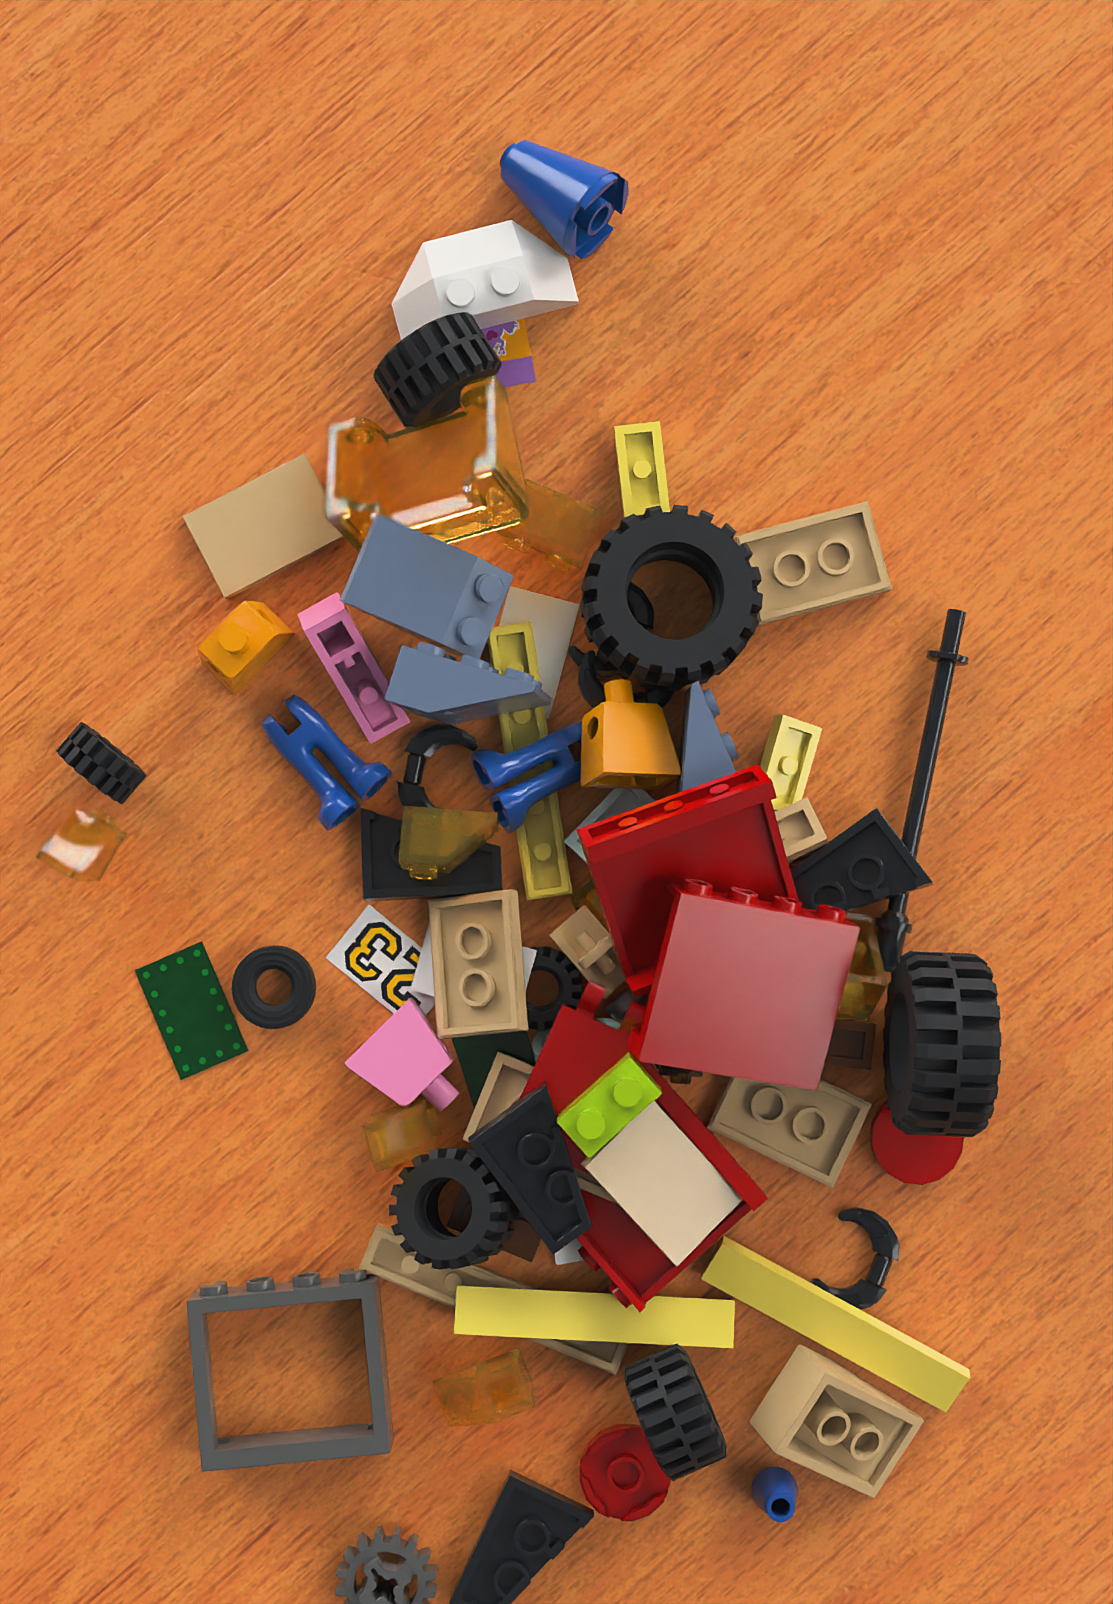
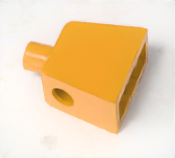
[198,601,295,696]
[580,679,681,789]

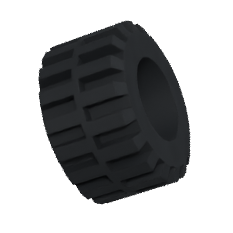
[373,312,502,427]
[389,1148,519,1270]
[625,1344,727,1481]

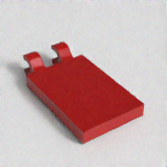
[519,980,647,1175]

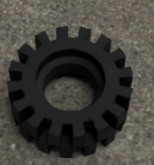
[56,722,147,804]
[526,946,582,1031]

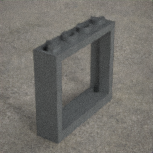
[187,1268,394,1472]

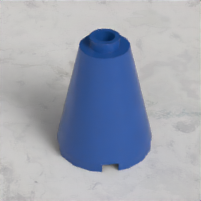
[500,140,629,259]

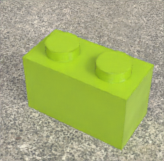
[557,1052,662,1158]

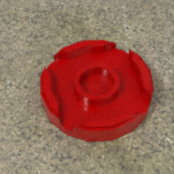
[870,1101,964,1185]
[580,1424,671,1522]

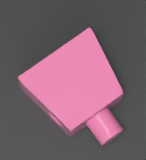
[345,997,459,1112]

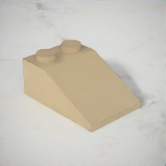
[749,1344,924,1498]

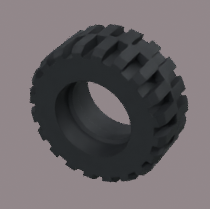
[580,505,763,691]
[883,951,1001,1137]

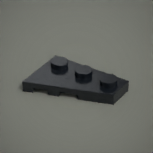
[361,808,503,902]
[790,808,933,912]
[468,1081,592,1255]
[449,1470,594,1604]

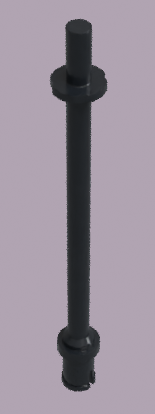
[870,609,969,972]

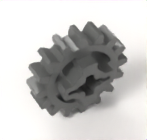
[335,1526,438,1604]

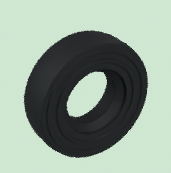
[232,945,316,1029]

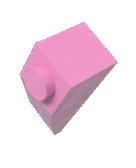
[298,592,410,744]

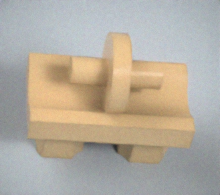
[549,905,625,999]

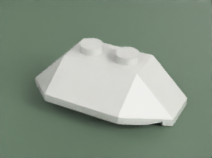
[392,220,579,340]

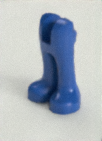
[261,694,393,831]
[470,721,582,833]

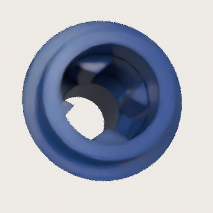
[751,1467,798,1522]

